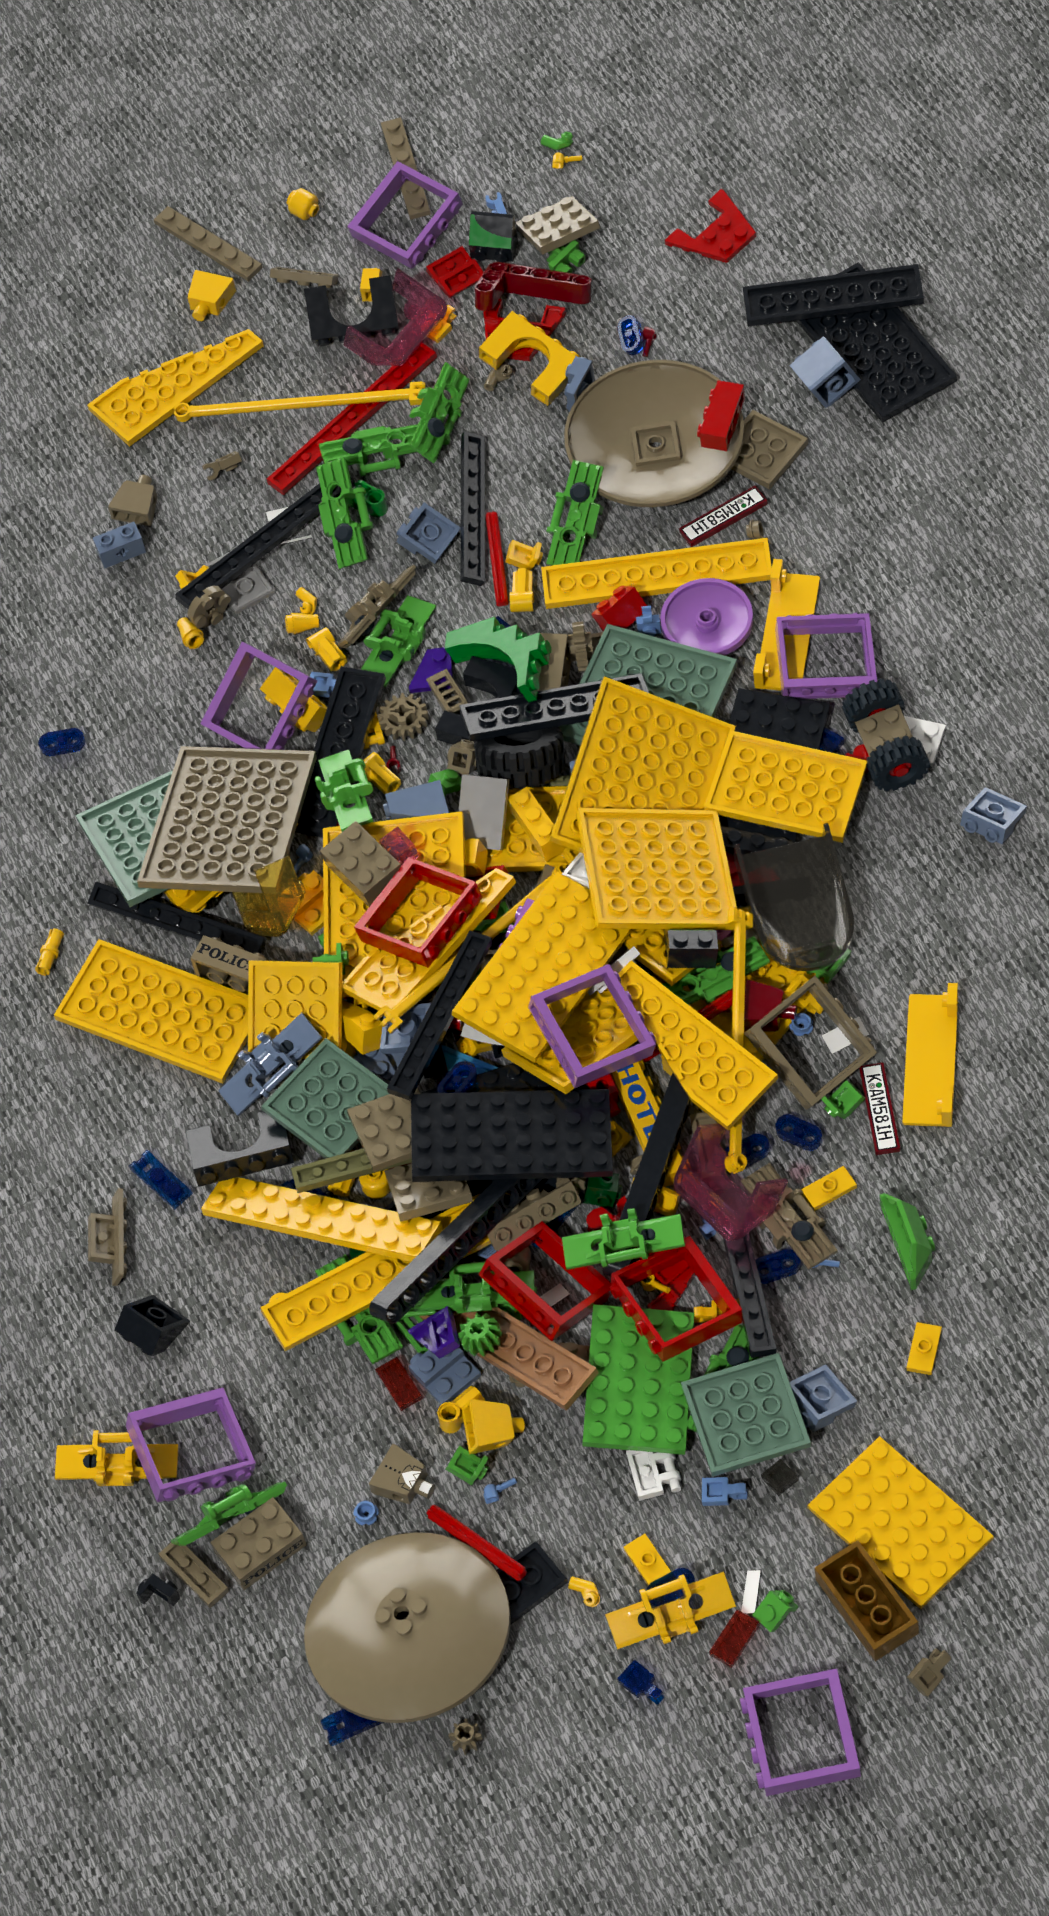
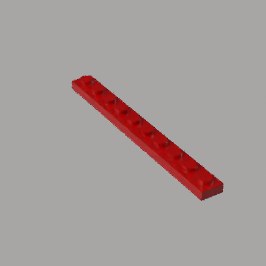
[267,341,437,495]

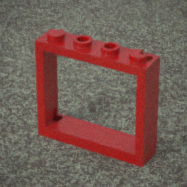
[354,857,483,968]
[479,1221,611,1341]
[609,1236,742,1362]

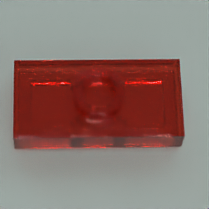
[375,1357,423,1411]
[709,1610,760,1668]

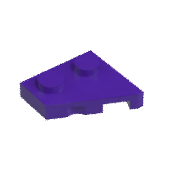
[409,647,453,693]
[408,1306,460,1359]

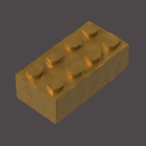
[814,1540,919,1662]

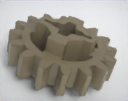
[568,621,594,672]
[378,693,429,741]

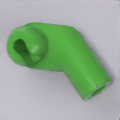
[541,132,573,150]

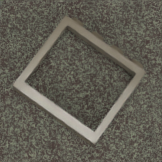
[744,976,877,1110]

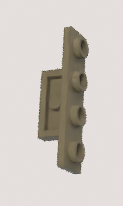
[487,1181,581,1251]
[88,1188,127,1286]

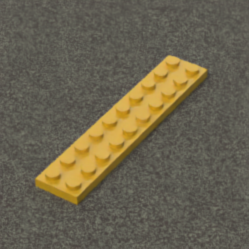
[541,538,772,609]
[201,1177,442,1262]
[260,1193,491,1351]

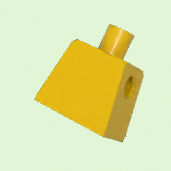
[188,270,236,321]
[461,1399,525,1454]

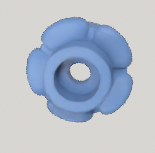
[789,1013,813,1036]
[353,1501,379,1525]

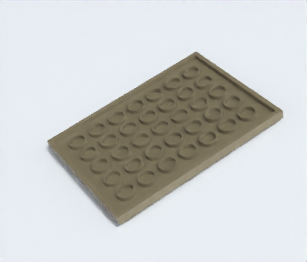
[137,746,317,894]

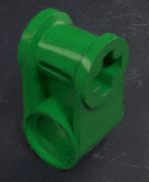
[351,480,388,517]

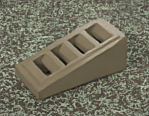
[426,669,468,714]

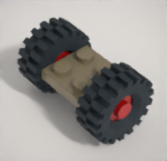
[842,679,930,792]

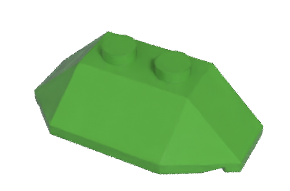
[879,1193,935,1290]

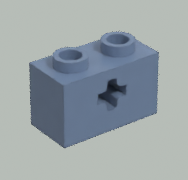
[93,522,146,569]

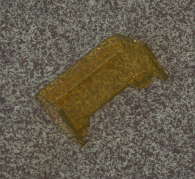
[232,856,305,937]

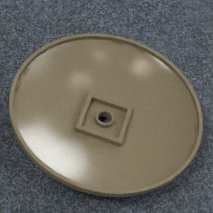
[564,360,744,507]
[304,1532,511,1723]

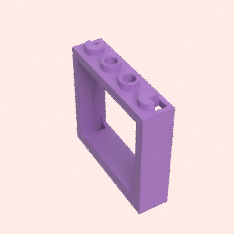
[347,161,463,269]
[775,613,877,699]
[200,642,317,750]
[528,964,656,1088]
[126,1388,256,1503]
[740,1669,861,1796]

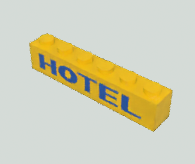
[610,1060,690,1187]

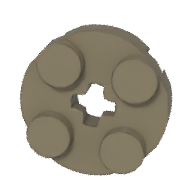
[187,586,231,628]

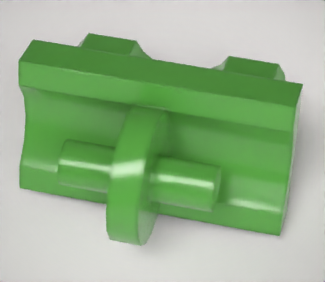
[547,240,585,273]

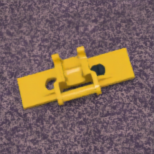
[55,1430,179,1486]
[605,1571,736,1650]

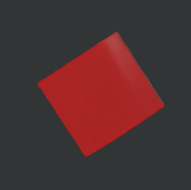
[426,246,484,298]

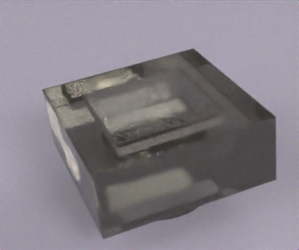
[761,1459,798,1496]

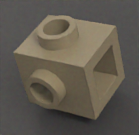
[447,739,477,775]

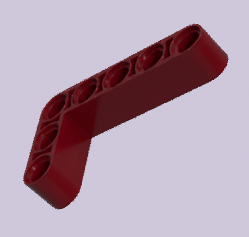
[475,262,592,311]

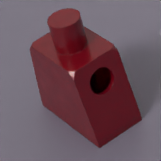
[744,979,797,1032]

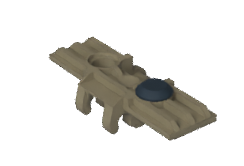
[337,565,416,649]
[741,1163,838,1270]

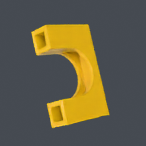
[479,311,580,406]

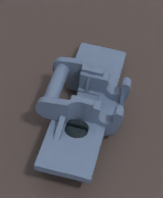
[218,1013,323,1116]

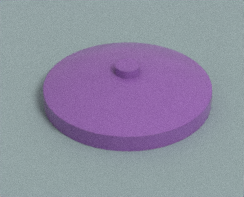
[660,578,753,656]

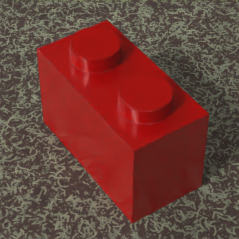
[591,585,647,632]

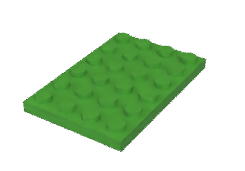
[582,1304,694,1455]

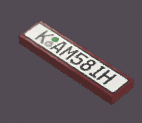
[679,486,768,547]
[859,1063,900,1155]

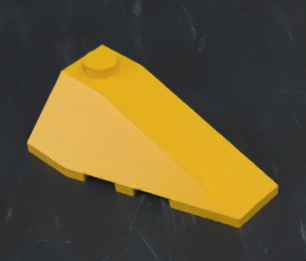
[342,1000,383,1055]

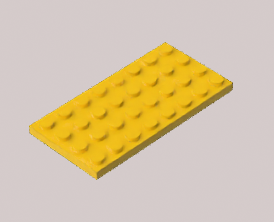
[452,872,633,1063]
[54,939,248,1084]

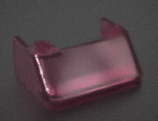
[343,268,447,366]
[674,1123,788,1241]

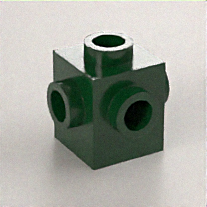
[583,1173,622,1208]

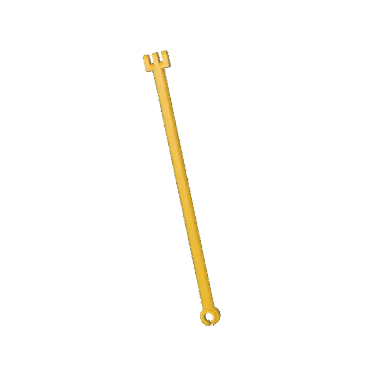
[174,381,426,422]
[373,863,568,1034]
[724,906,753,1174]

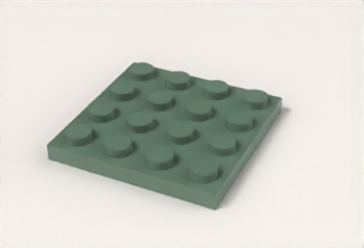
[261,1038,389,1159]
[681,1353,811,1477]

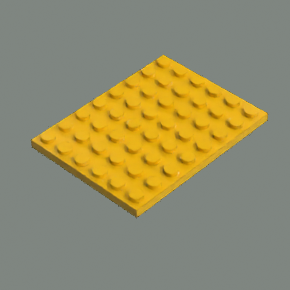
[549,676,736,853]
[323,811,466,998]

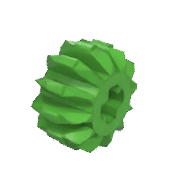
[458,1313,502,1357]

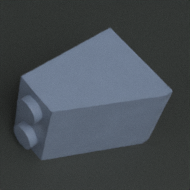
[790,336,861,408]
[383,780,449,820]

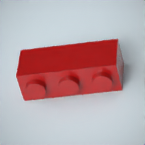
[697,380,745,451]

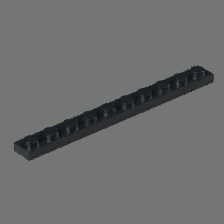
[175,477,355,609]

